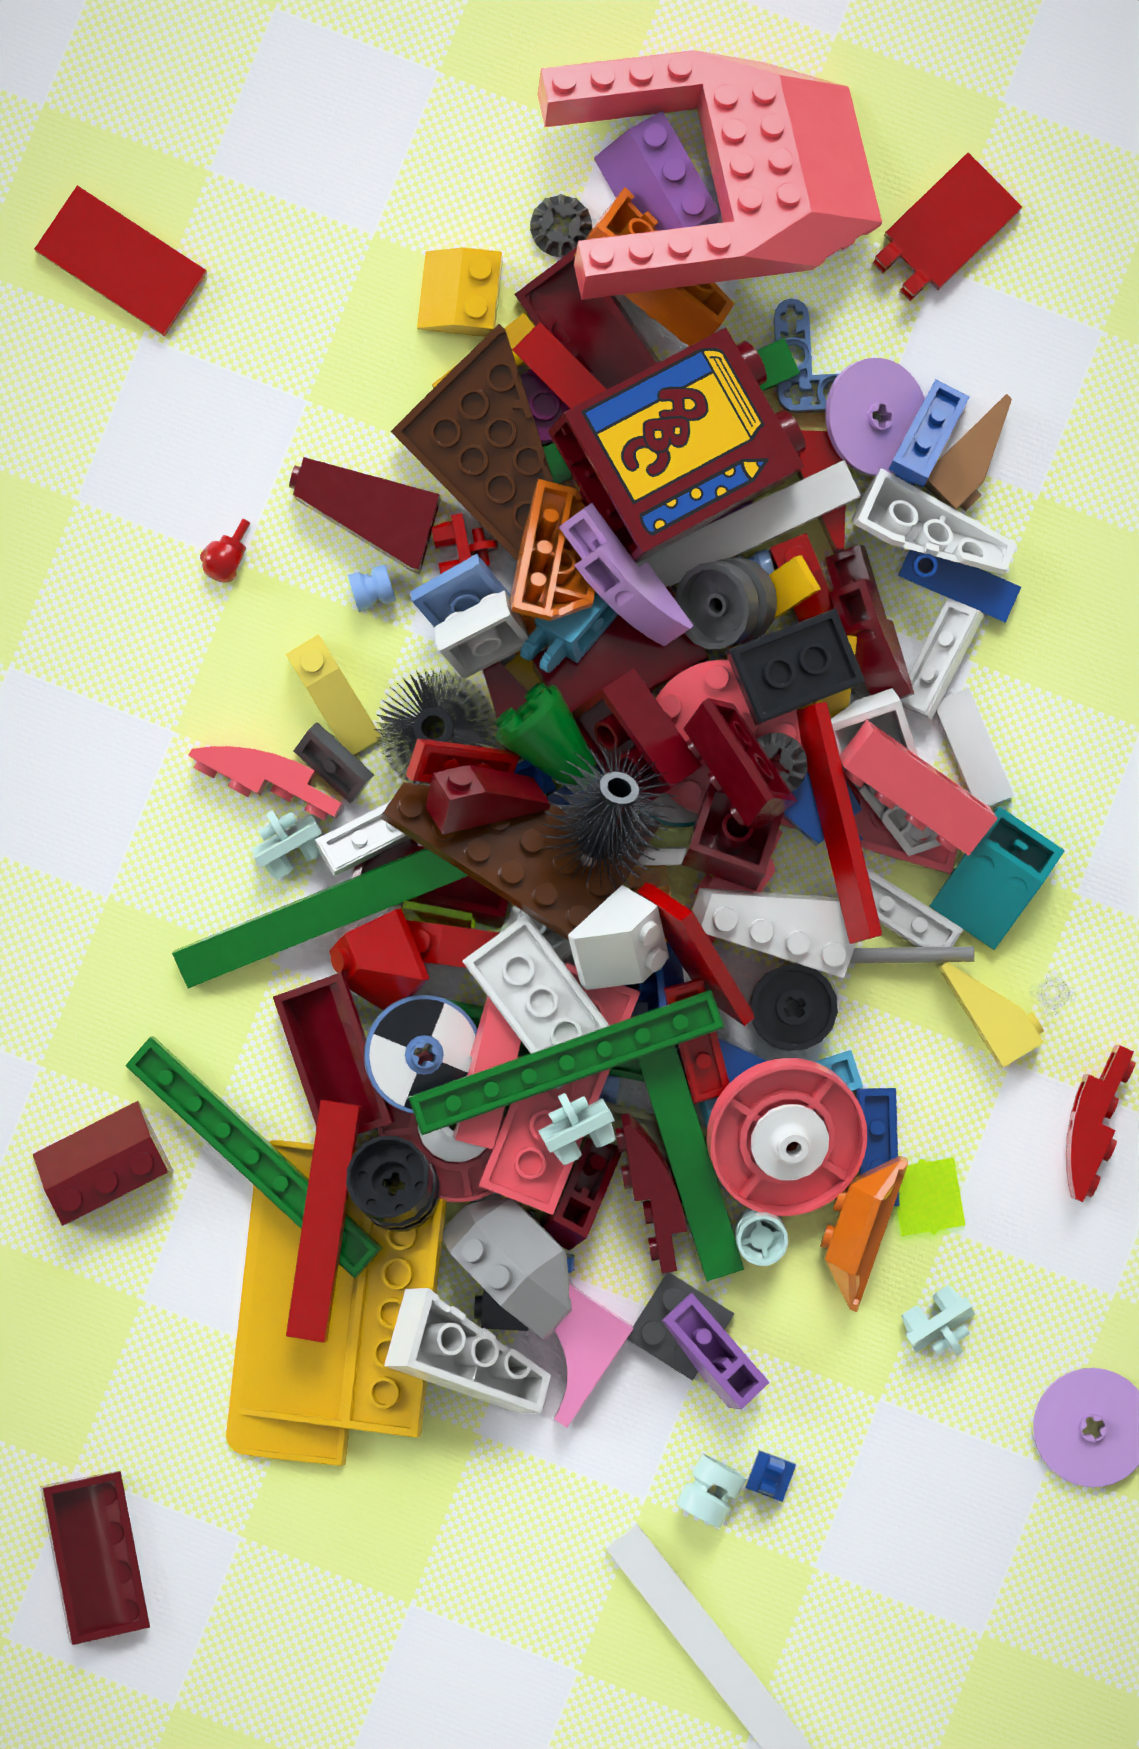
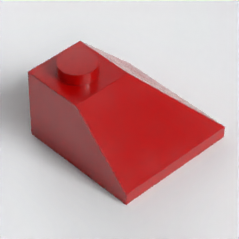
[329,908,430,1010]

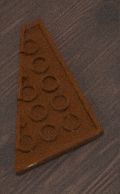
[390,324,554,561]
[380,782,661,941]

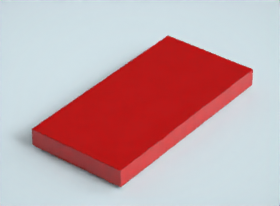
[34,185,208,337]
[637,882,755,1027]

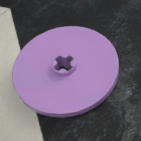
[825,358,925,476]
[1033,1367,1139,1487]

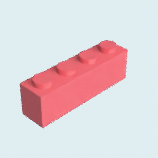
[840,720,998,856]

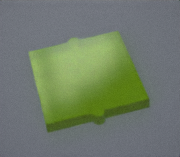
[400,901,476,929]
[896,1157,966,1236]

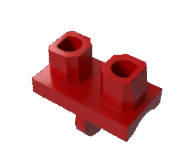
[431,513,498,574]

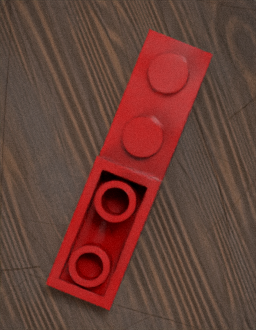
[1066,1045,1136,1202]

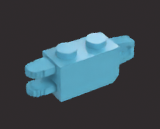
[520,591,618,673]

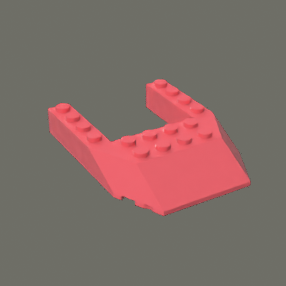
[537,50,882,300]

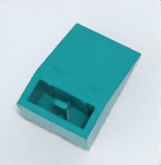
[929,806,1065,950]

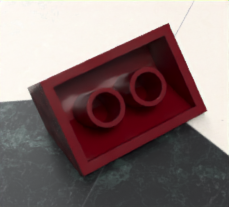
[571,668,702,813]
[683,698,797,829]
[32,1100,174,1226]

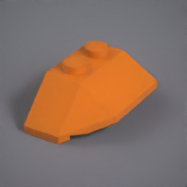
[510,479,595,621]
[820,1156,909,1312]

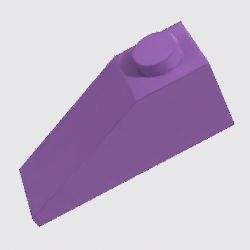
[662,1293,770,1410]

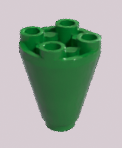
[494,682,599,792]

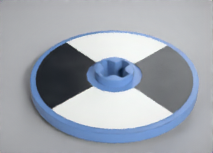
[364,995,477,1113]

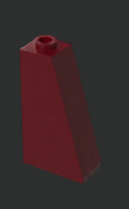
[289,457,441,574]

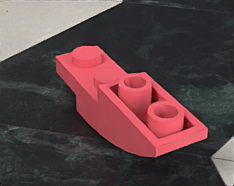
[188,746,344,821]

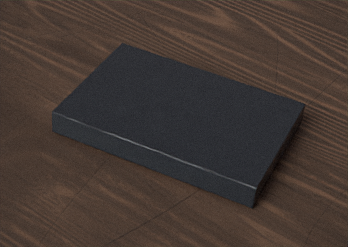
[726,608,865,726]

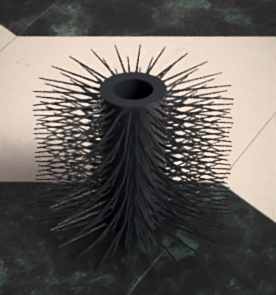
[374,668,498,786]
[540,743,677,890]

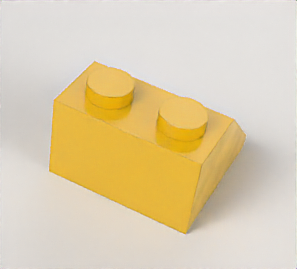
[417,247,503,337]

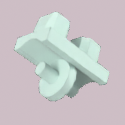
[251,809,322,880]
[538,1093,615,1165]
[901,1285,976,1356]

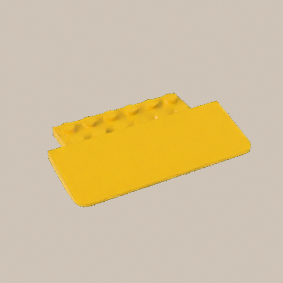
[226,1140,447,1466]

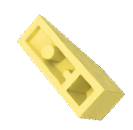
[285,634,382,756]
[937,962,1044,1067]

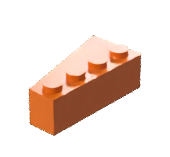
[574,187,735,346]

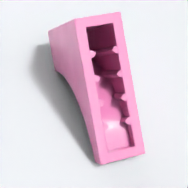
[554,1283,634,1428]

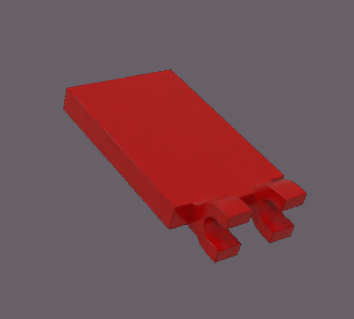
[872,152,1023,302]

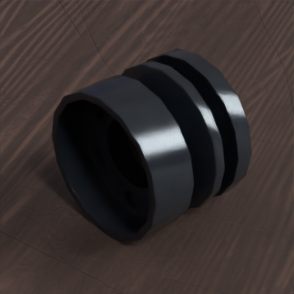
[346,1136,441,1232]

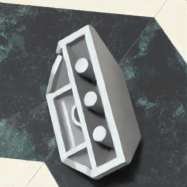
[443,1198,572,1340]

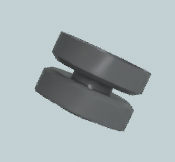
[675,557,777,650]

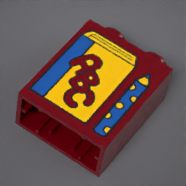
[548,327,806,563]

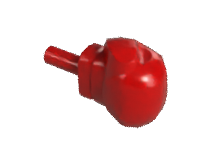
[200,518,251,583]

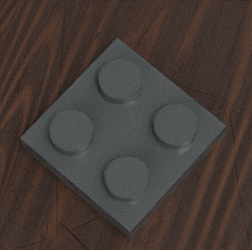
[627,1272,734,1381]

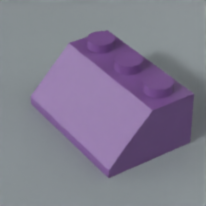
[594,110,720,231]

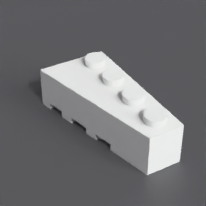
[692,888,856,978]
[384,1288,551,1413]

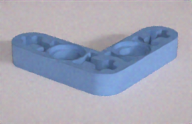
[773,298,839,414]

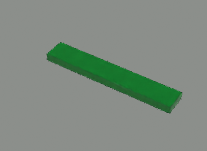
[637,1046,744,1282]

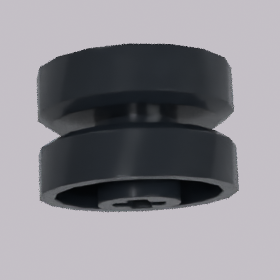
[748,964,838,1051]

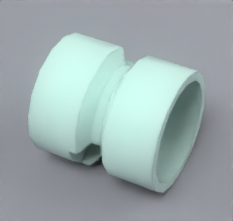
[735,1208,788,1266]
[676,1453,747,1528]

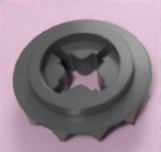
[530,194,592,257]
[757,733,807,792]

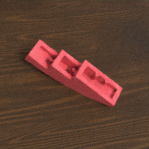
[453,996,521,1150]

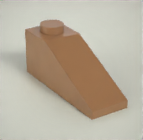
[924,393,1012,512]

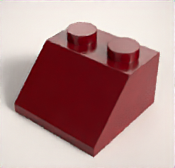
[681,781,784,891]

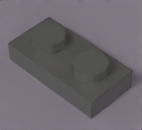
[293,722,374,804]

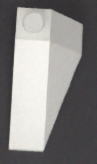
[851,468,1017,575]
[831,688,941,856]

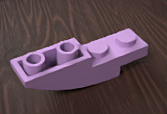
[559,503,694,646]

